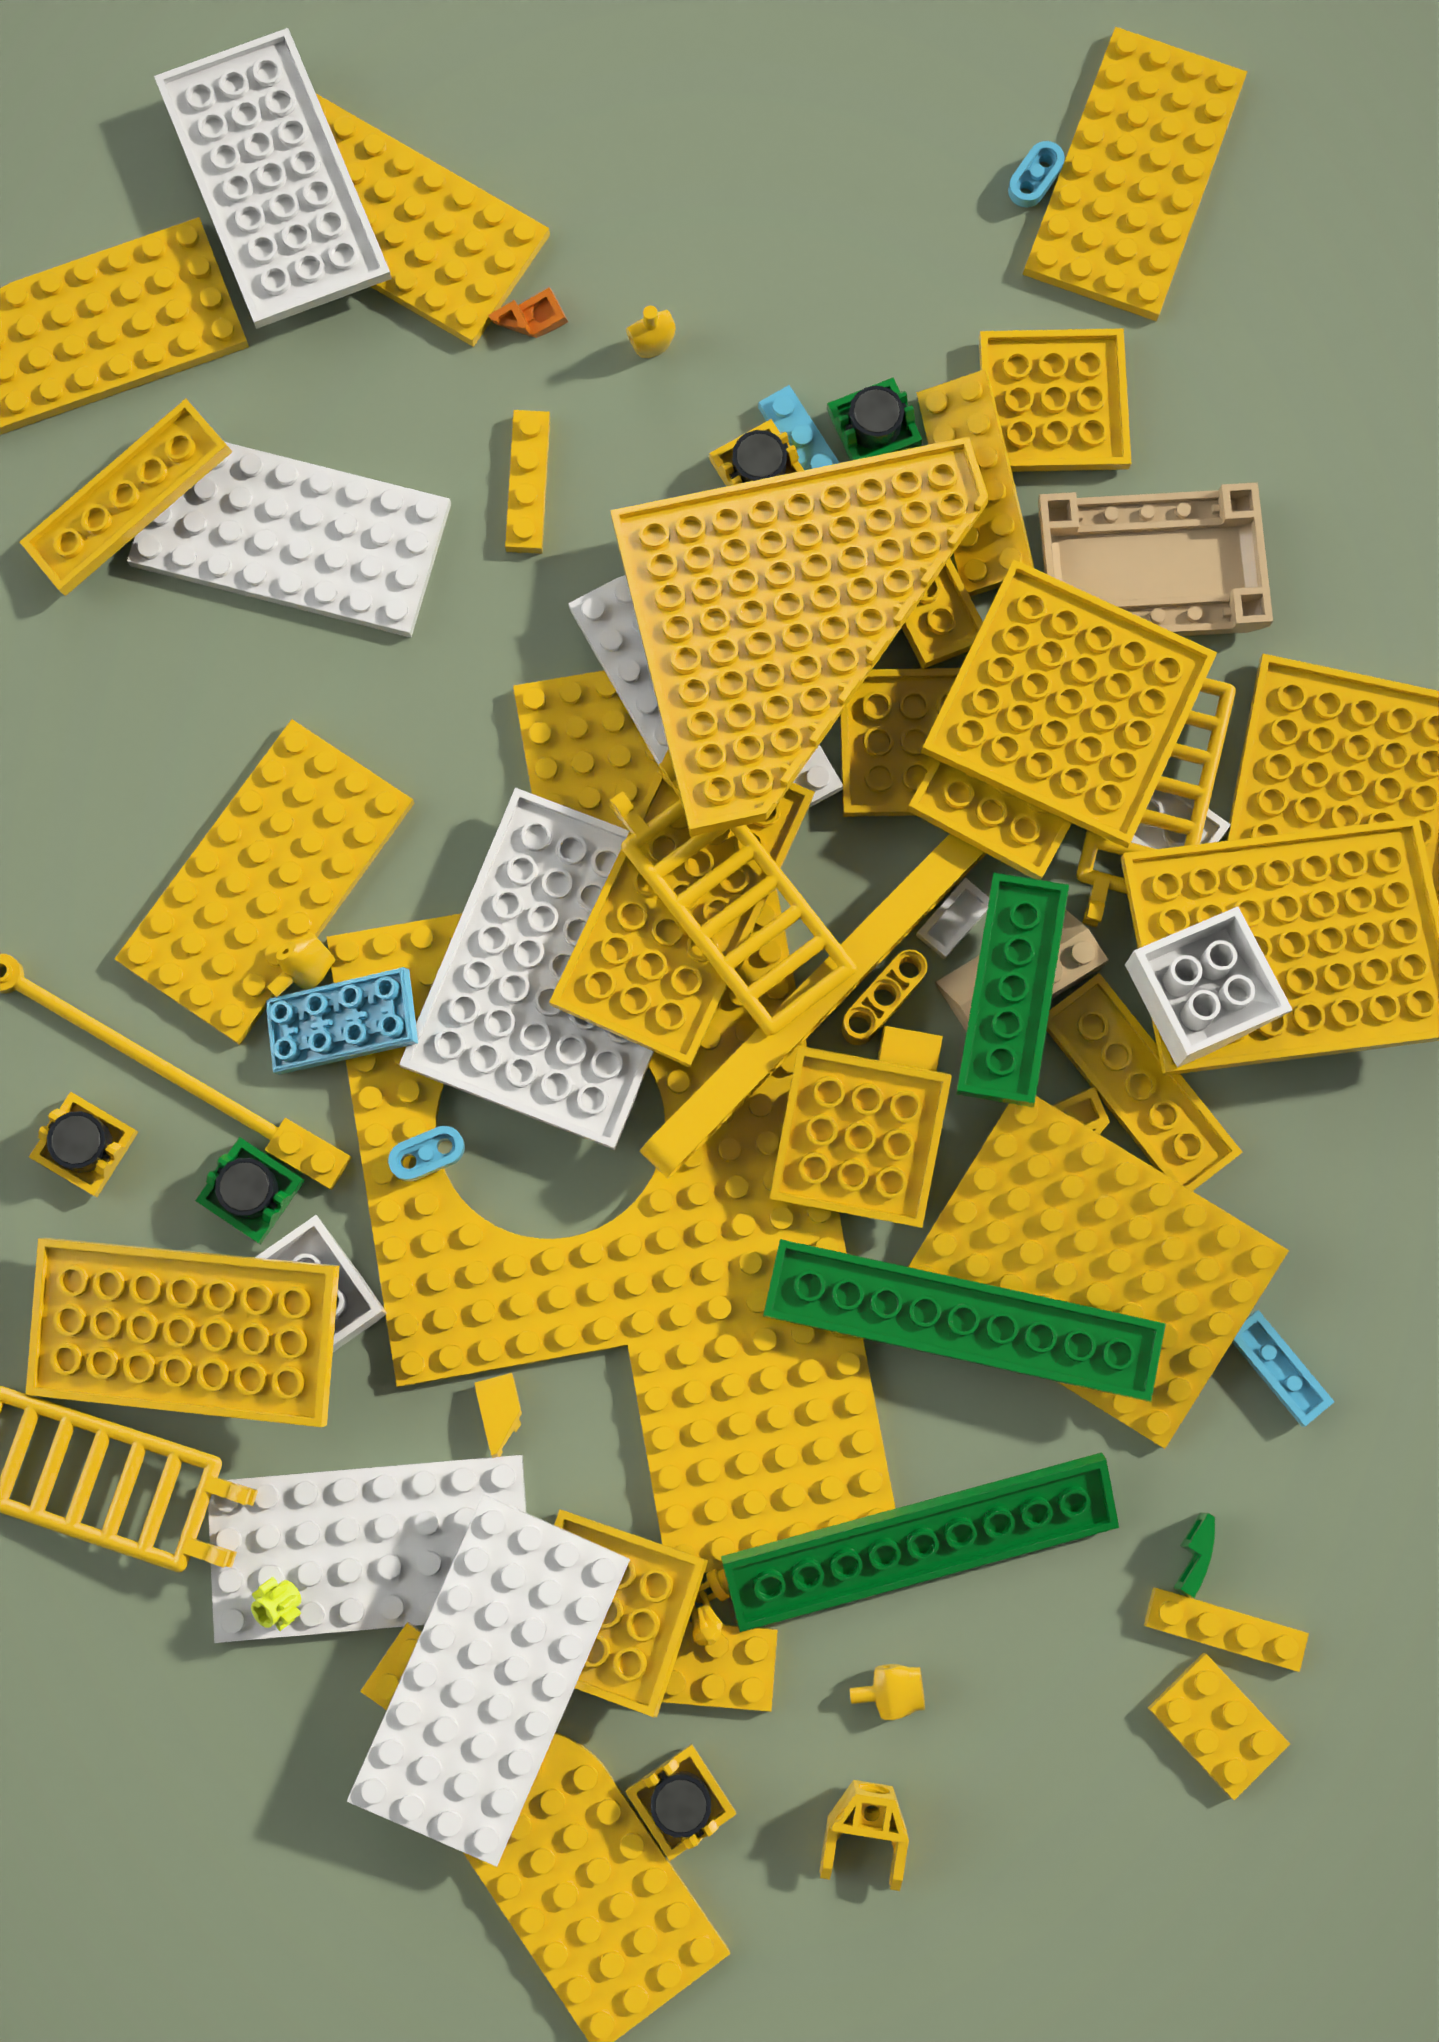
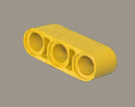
[841,949,927,1045]

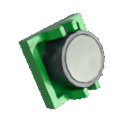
[827,377,923,461]
[195,1137,305,1245]

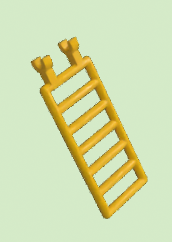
[1076,678,1236,928]
[609,756,857,1035]
[0,1386,258,1573]

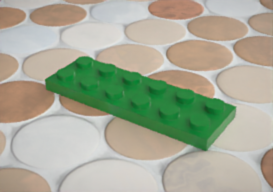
[956,873,1069,1107]

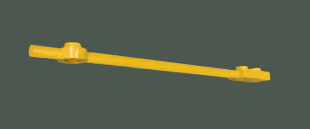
[0,954,352,1190]

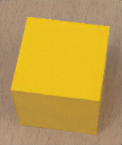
[877,1026,943,1071]

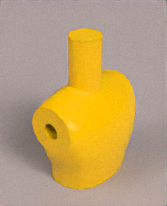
[626,305,676,358]
[266,932,336,998]
[850,1664,925,1720]

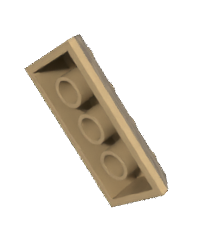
[935,910,1109,1032]

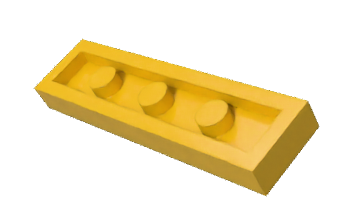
[505,410,550,554]
[1144,1587,1309,1672]

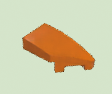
[488,287,568,338]

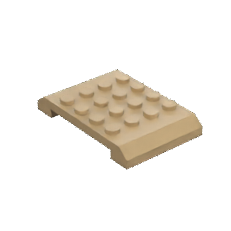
[1038,482,1273,636]

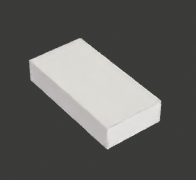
[916,878,989,960]

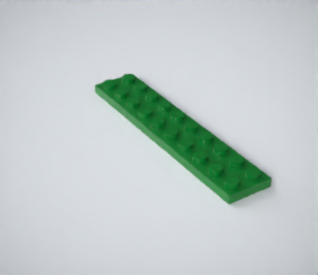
[763,1239,1166,1402]
[721,1452,1119,1632]

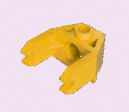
[819,1780,909,1891]

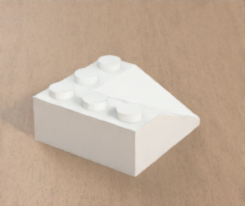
[1125,907,1293,1068]
[255,1215,387,1352]

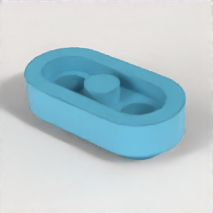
[1008,141,1065,208]
[388,1126,465,1181]

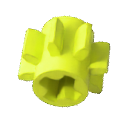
[251,1577,301,1631]

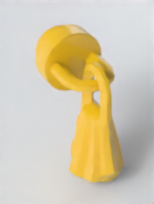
[691,1568,731,1646]

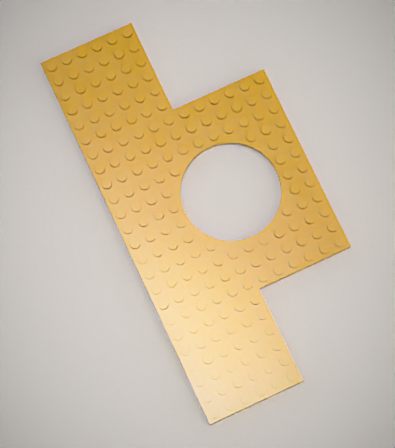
[326,670,896,1573]

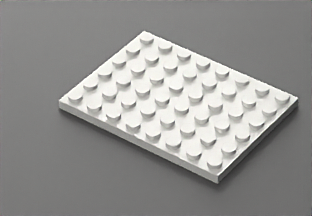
[399,788,654,1150]

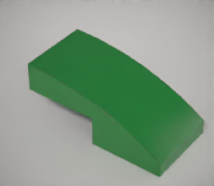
[1173,1512,1215,1598]

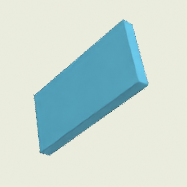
[266,967,418,1075]

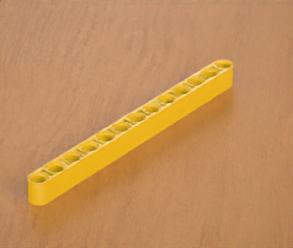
[640,834,986,1179]

